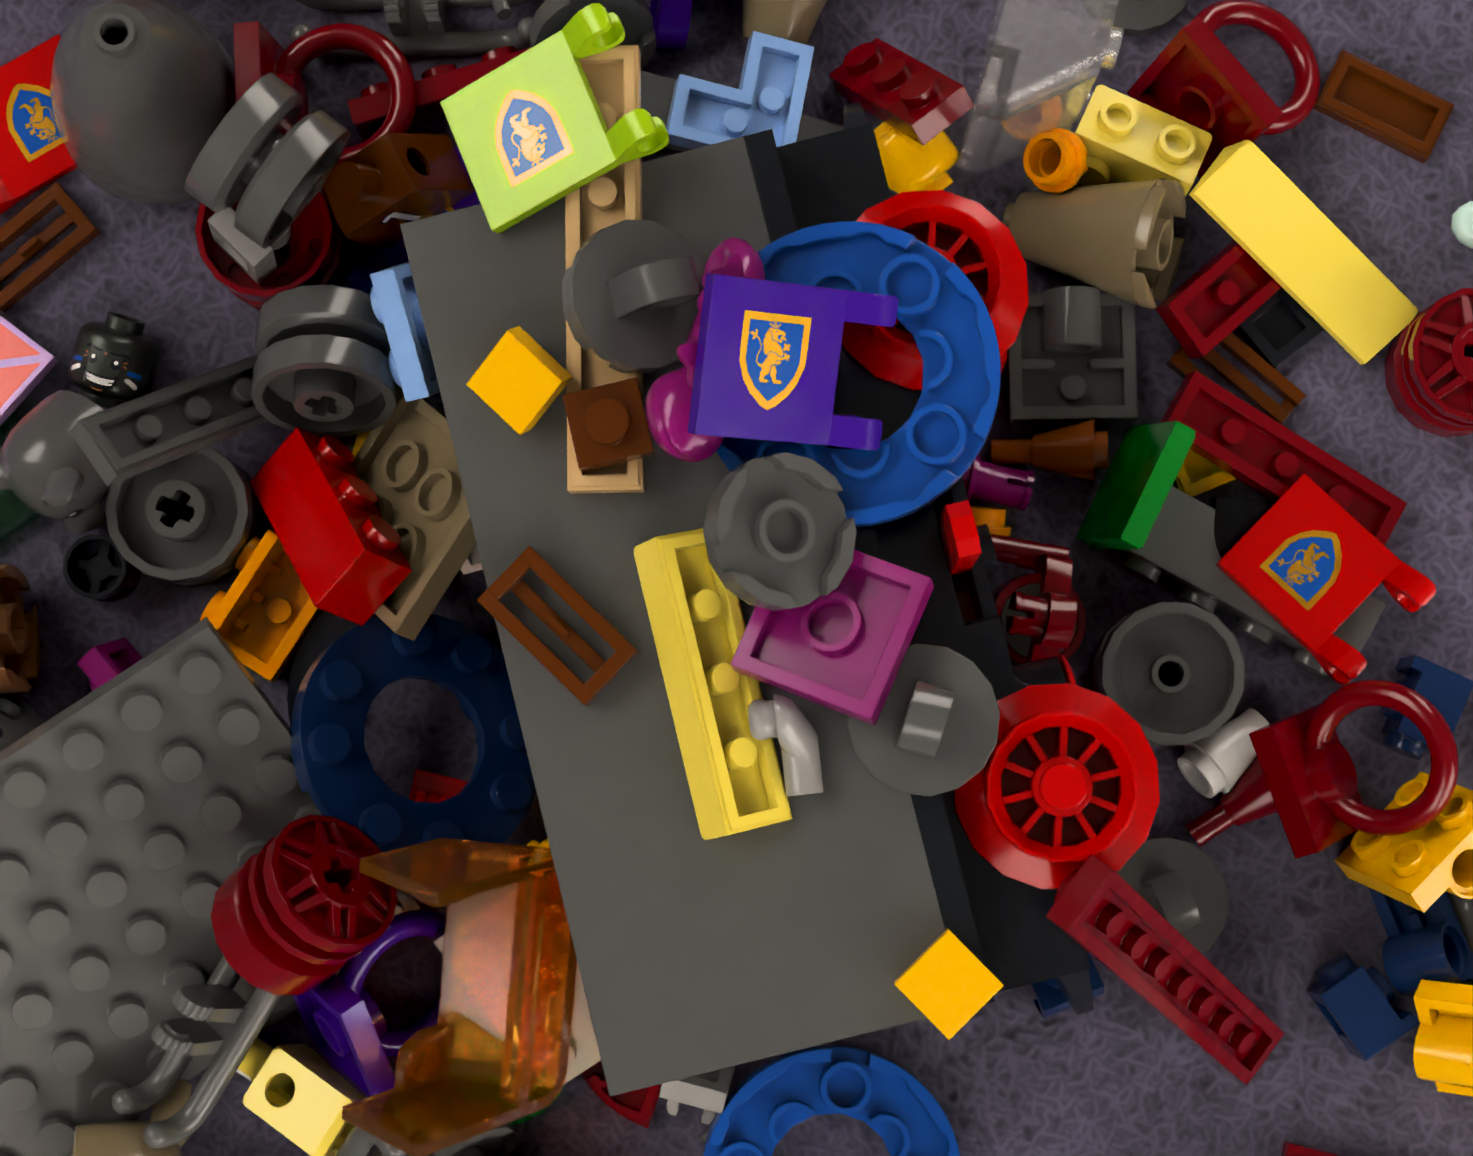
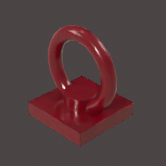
[1127,0,1320,178]
[233,21,417,164]
[1249,680,1459,859]

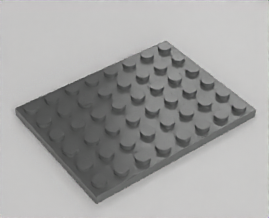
[0,617,426,1156]

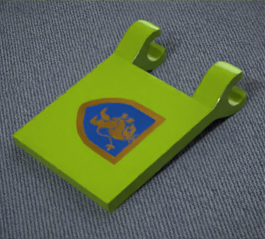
[440,3,669,234]

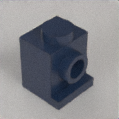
[1380,655,1473,760]
[1306,952,1419,1061]

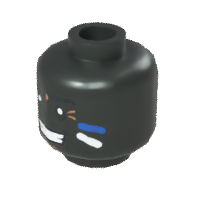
[68,312,161,408]

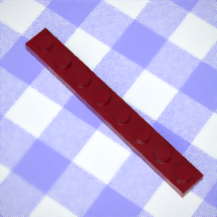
[1046,854,1285,1085]

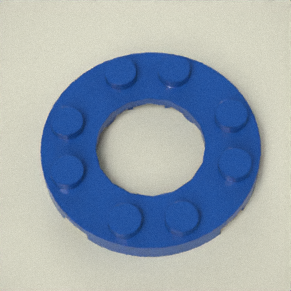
[716,221,1001,527]
[702,1045,960,1156]

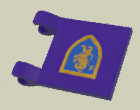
[687,273,898,450]

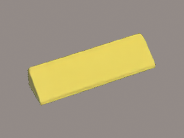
[1189,140,1419,365]
[634,528,793,840]

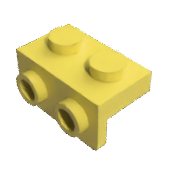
[1075,85,1212,197]

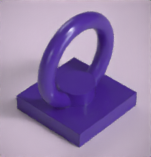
[292,910,470,1113]

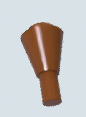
[991,419,1109,482]

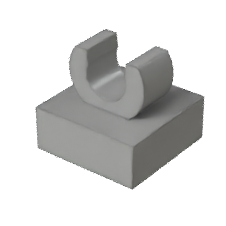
[207,207,292,285]
[659,1066,736,1125]

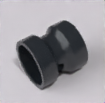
[63,534,141,602]

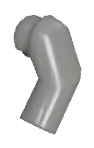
[748,694,824,797]

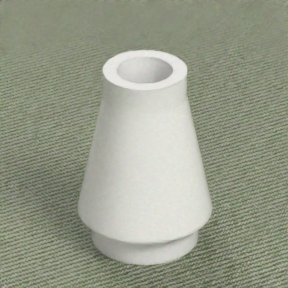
[1177,708,1269,798]

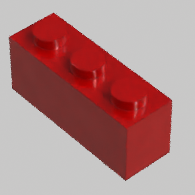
[250,427,412,626]

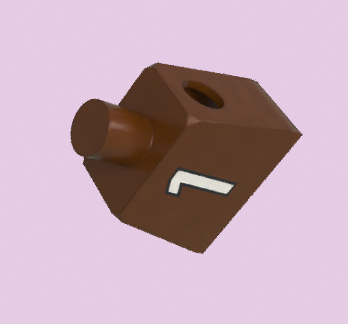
[321,133,475,251]

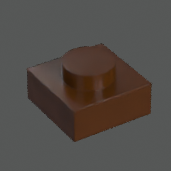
[562,377,656,472]

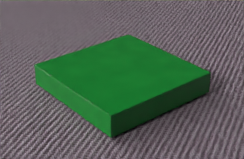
[1075,421,1196,549]

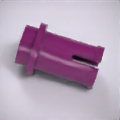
[962,454,1034,511]

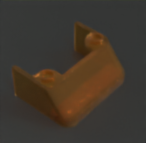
[342,838,577,1156]

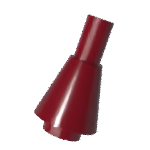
[1186,757,1278,847]

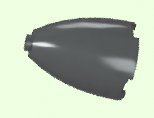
[50,0,236,206]

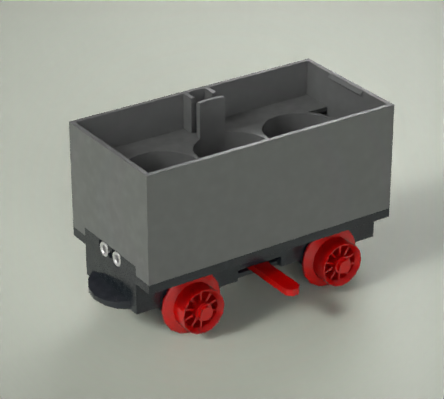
[400,102,1160,1096]

